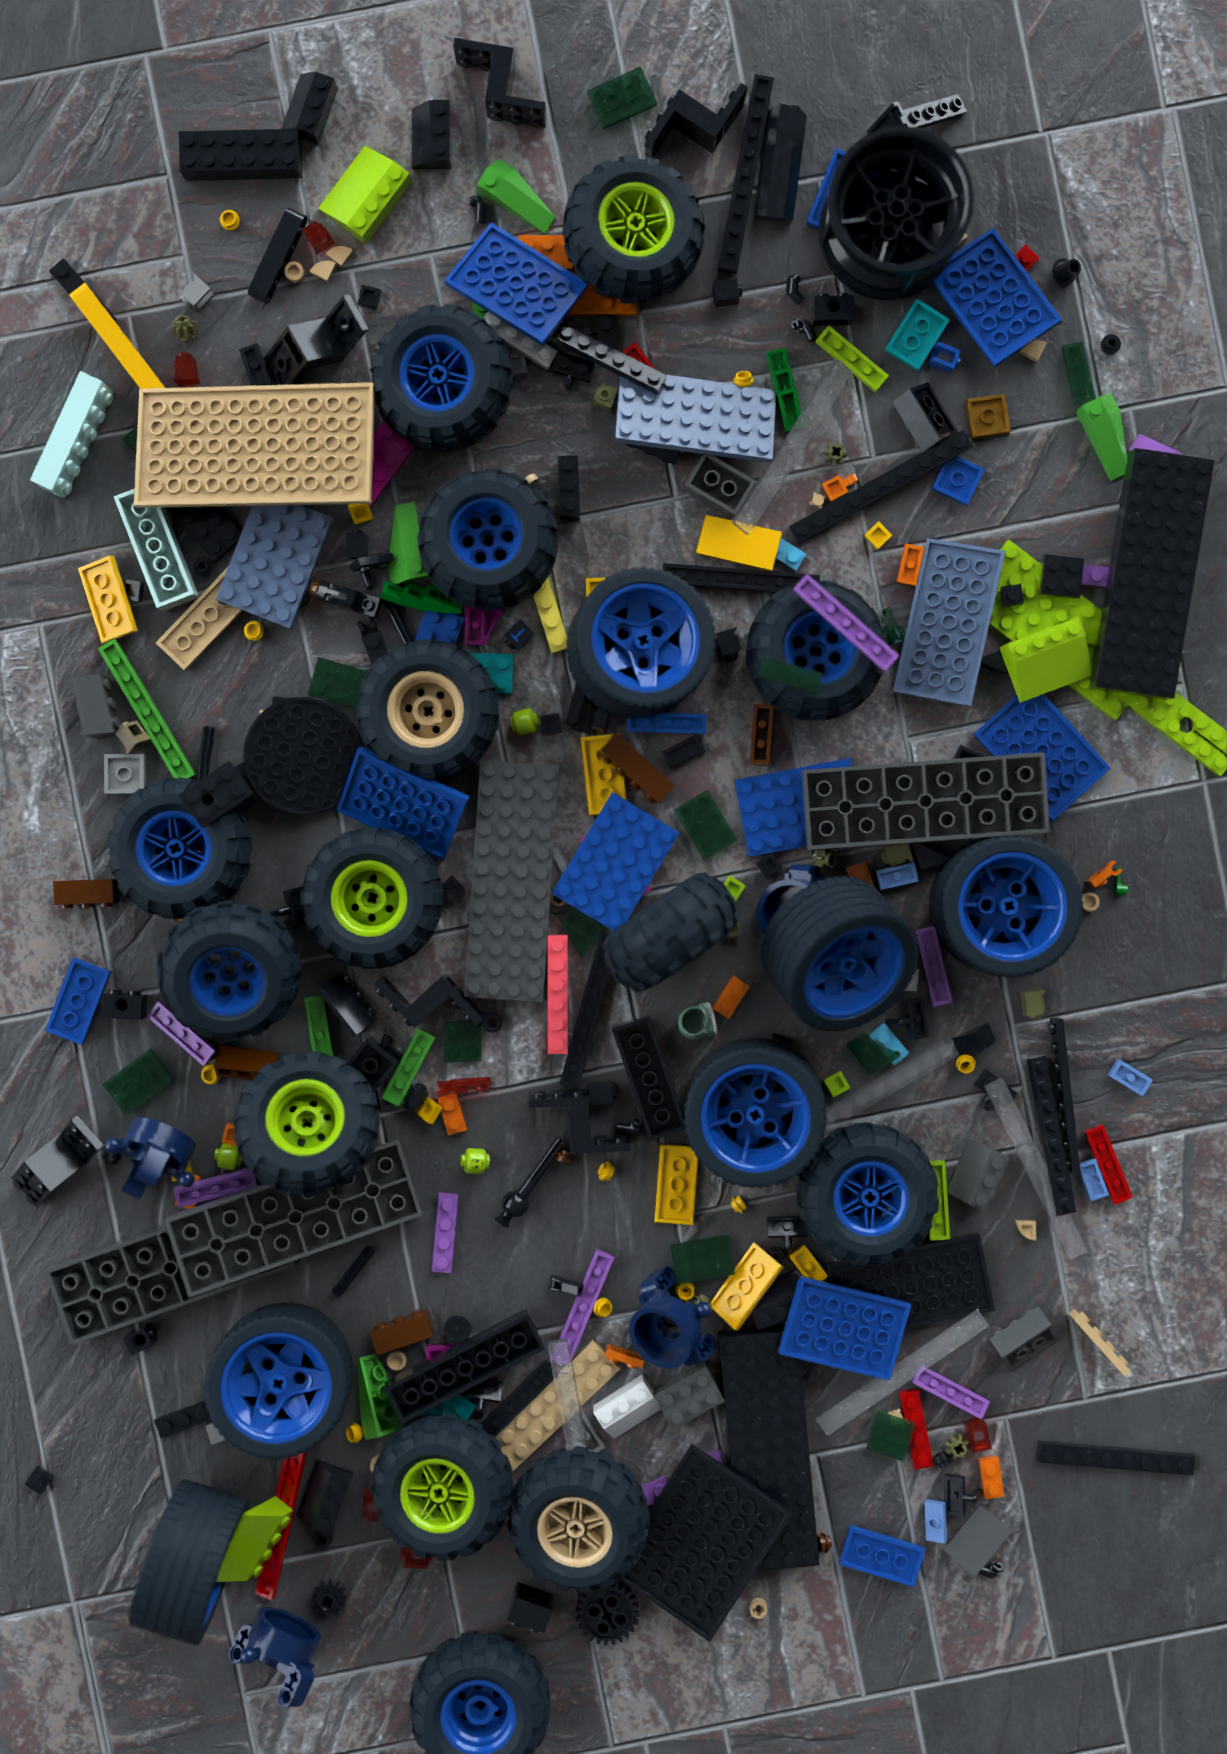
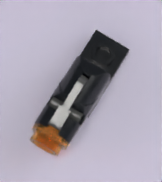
[310,580,383,618]

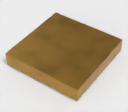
[965,394,1011,440]

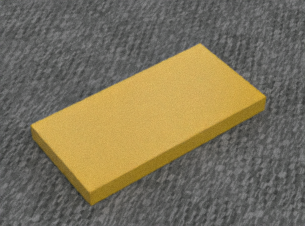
[696,515,782,571]
[78,555,138,644]
[581,733,627,816]
[654,1143,699,1225]
[710,1242,784,1331]

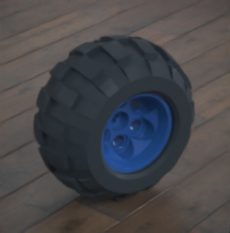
[418,468,559,611]
[746,580,887,721]
[156,901,301,1041]

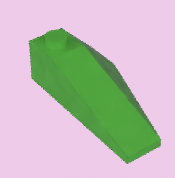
[477,159,555,235]
[1076,393,1127,481]
[388,502,430,586]
[357,1353,409,1440]

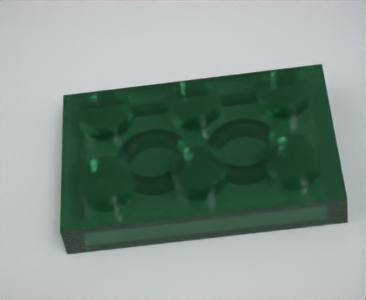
[587,66,657,130]
[307,657,369,709]
[674,790,737,860]
[102,1048,175,1116]
[670,1235,735,1284]

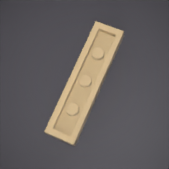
[1068,1309,1131,1377]

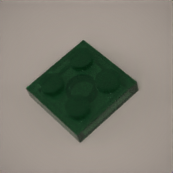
[866,1410,915,1462]

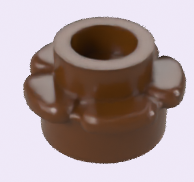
[556,1149,574,1166]
[817,1532,832,1553]

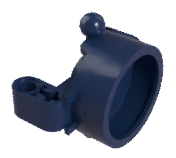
[755,864,821,934]
[105,1117,196,1200]
[629,1266,716,1369]
[229,1607,321,1707]

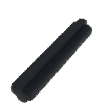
[382,599,414,643]
[196,726,215,780]
[332,1246,375,1297]

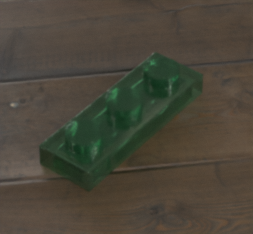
[1061,341,1095,405]
[758,657,823,694]

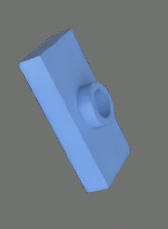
[1080,1158,1109,1202]
[925,1499,947,1544]

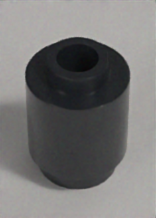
[403,1082,429,1113]

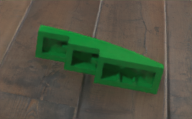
[765,347,804,432]
[380,581,463,613]

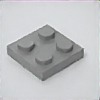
[104,754,146,794]

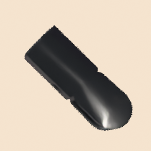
[548,1275,584,1297]

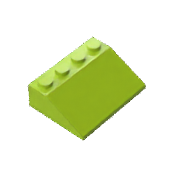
[318,146,412,245]
[999,617,1092,703]
[216,1496,293,1582]

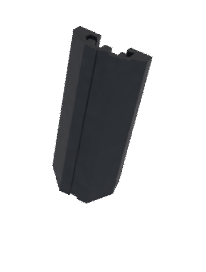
[754,103,807,220]
[566,631,626,735]

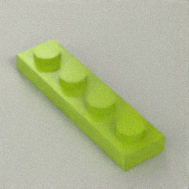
[815,325,889,393]
[929,1160,950,1240]

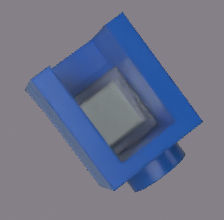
[926,342,961,373]

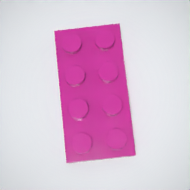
[369,421,416,508]

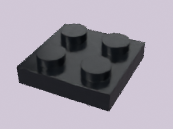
[1039,554,1084,599]

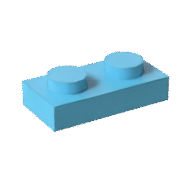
[776,539,806,572]
[869,1023,909,1066]

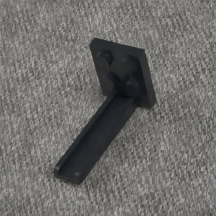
[866,94,967,134]

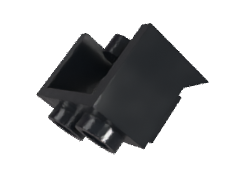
[715,627,741,663]

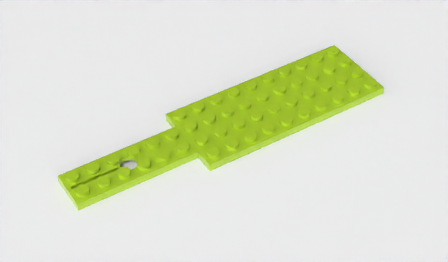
[989,539,1227,776]

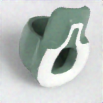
[678,1002,718,1040]

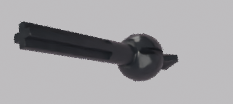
[495,1137,565,1227]

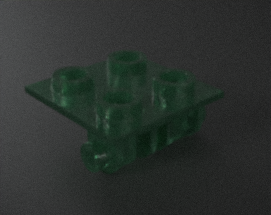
[444,1022,482,1063]

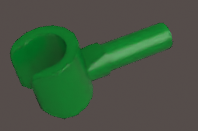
[1113,868,1128,896]

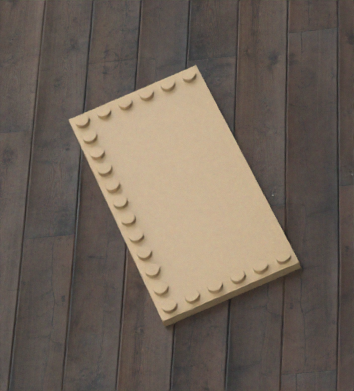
[134,383,375,508]

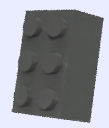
[684,454,756,520]
[653,1361,725,1430]

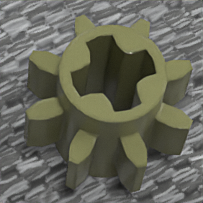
[171,316,198,341]
[822,441,848,467]
[813,848,837,871]
[945,1433,970,1460]

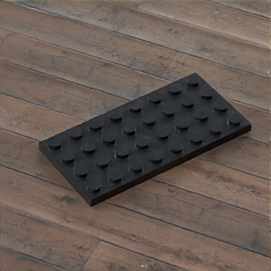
[825,1233,995,1329]

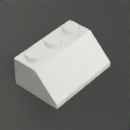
[593,1374,661,1439]

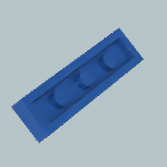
[627,713,706,734]

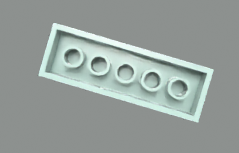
[30,371,114,499]
[114,488,199,611]

